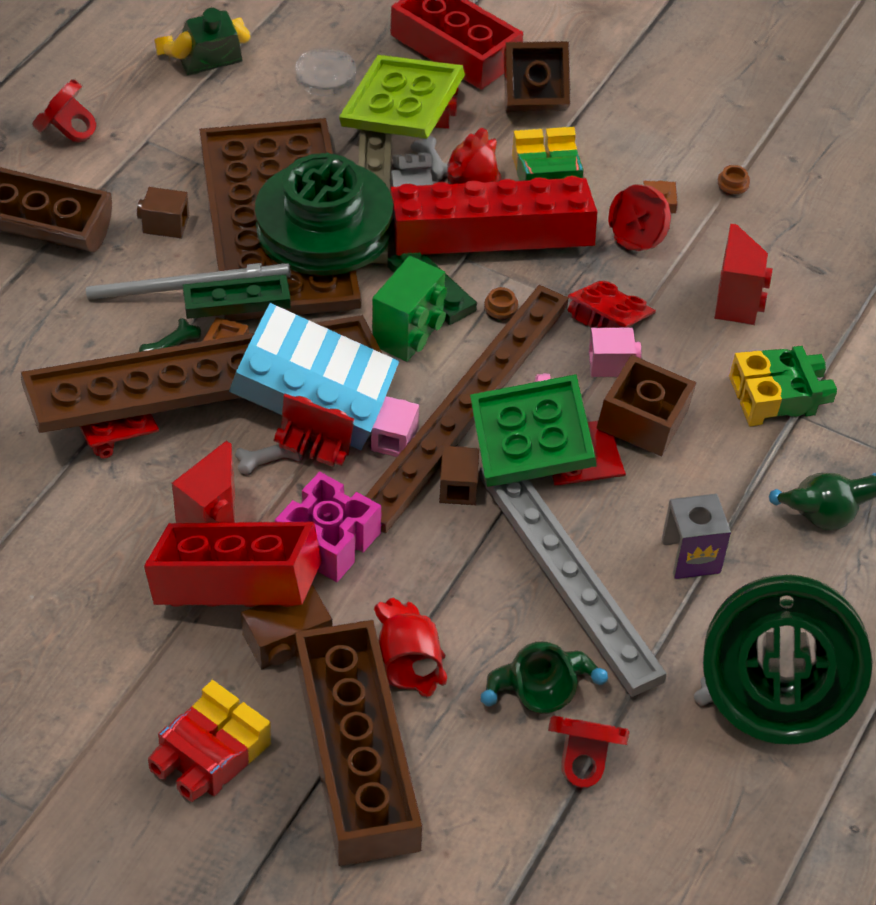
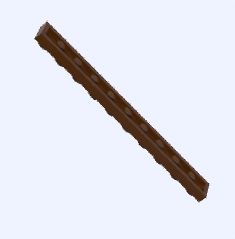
[365,285,569,534]

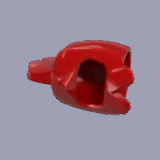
[447,128,502,184]
[374,598,447,698]

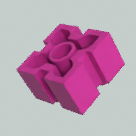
[275,471,381,582]

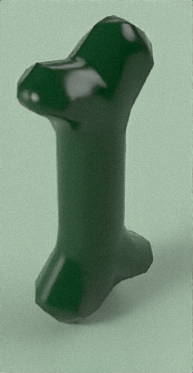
[139,318,201,352]

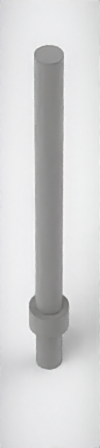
[86,263,291,300]

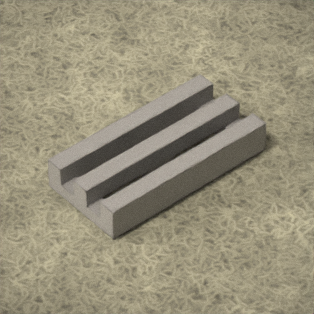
[392,153,432,170]

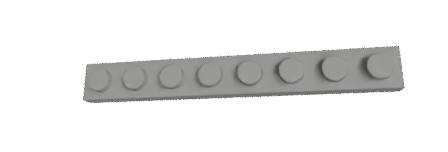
[479,467,667,697]

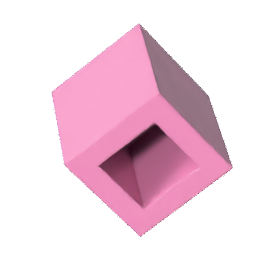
[588,328,641,377]
[371,396,419,457]

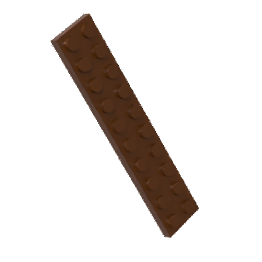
[21,315,382,433]

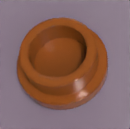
[717,165,750,194]
[484,287,518,319]

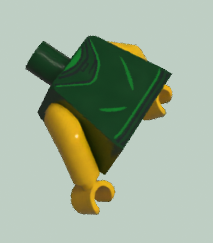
[154,7,250,76]

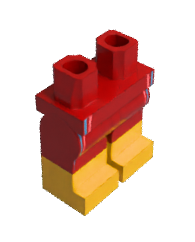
[148,680,271,802]

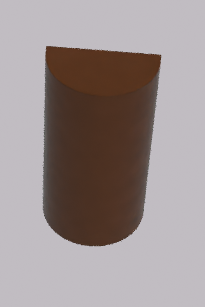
[0,167,112,252]

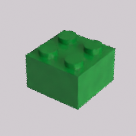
[372,256,447,362]

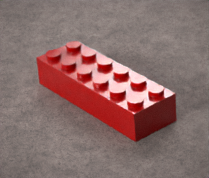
[390,176,598,256]

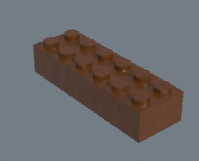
[295,620,423,866]

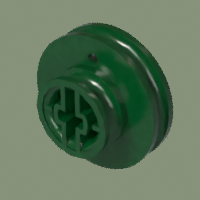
[255,153,393,275]
[703,574,872,745]

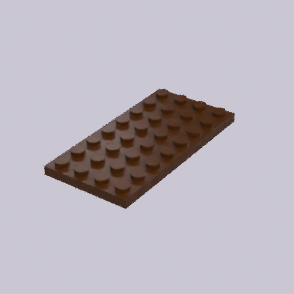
[199,118,361,321]

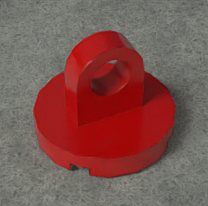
[32,79,96,143]
[608,184,672,251]
[548,715,630,787]

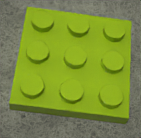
[339,55,465,139]

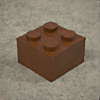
[503,41,570,112]
[596,355,697,457]

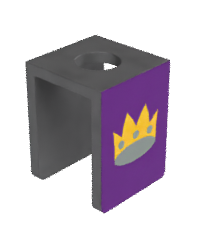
[662,494,731,579]

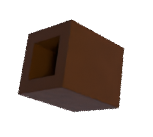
[137,187,190,239]
[439,446,480,506]

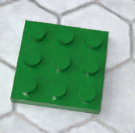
[470,374,597,487]

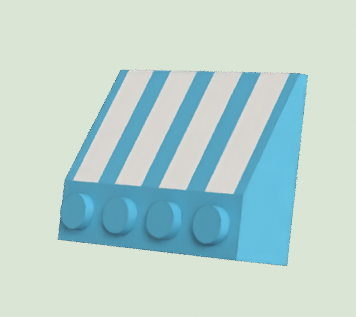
[229,303,399,450]

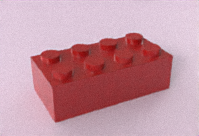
[390,0,523,90]
[144,522,322,607]

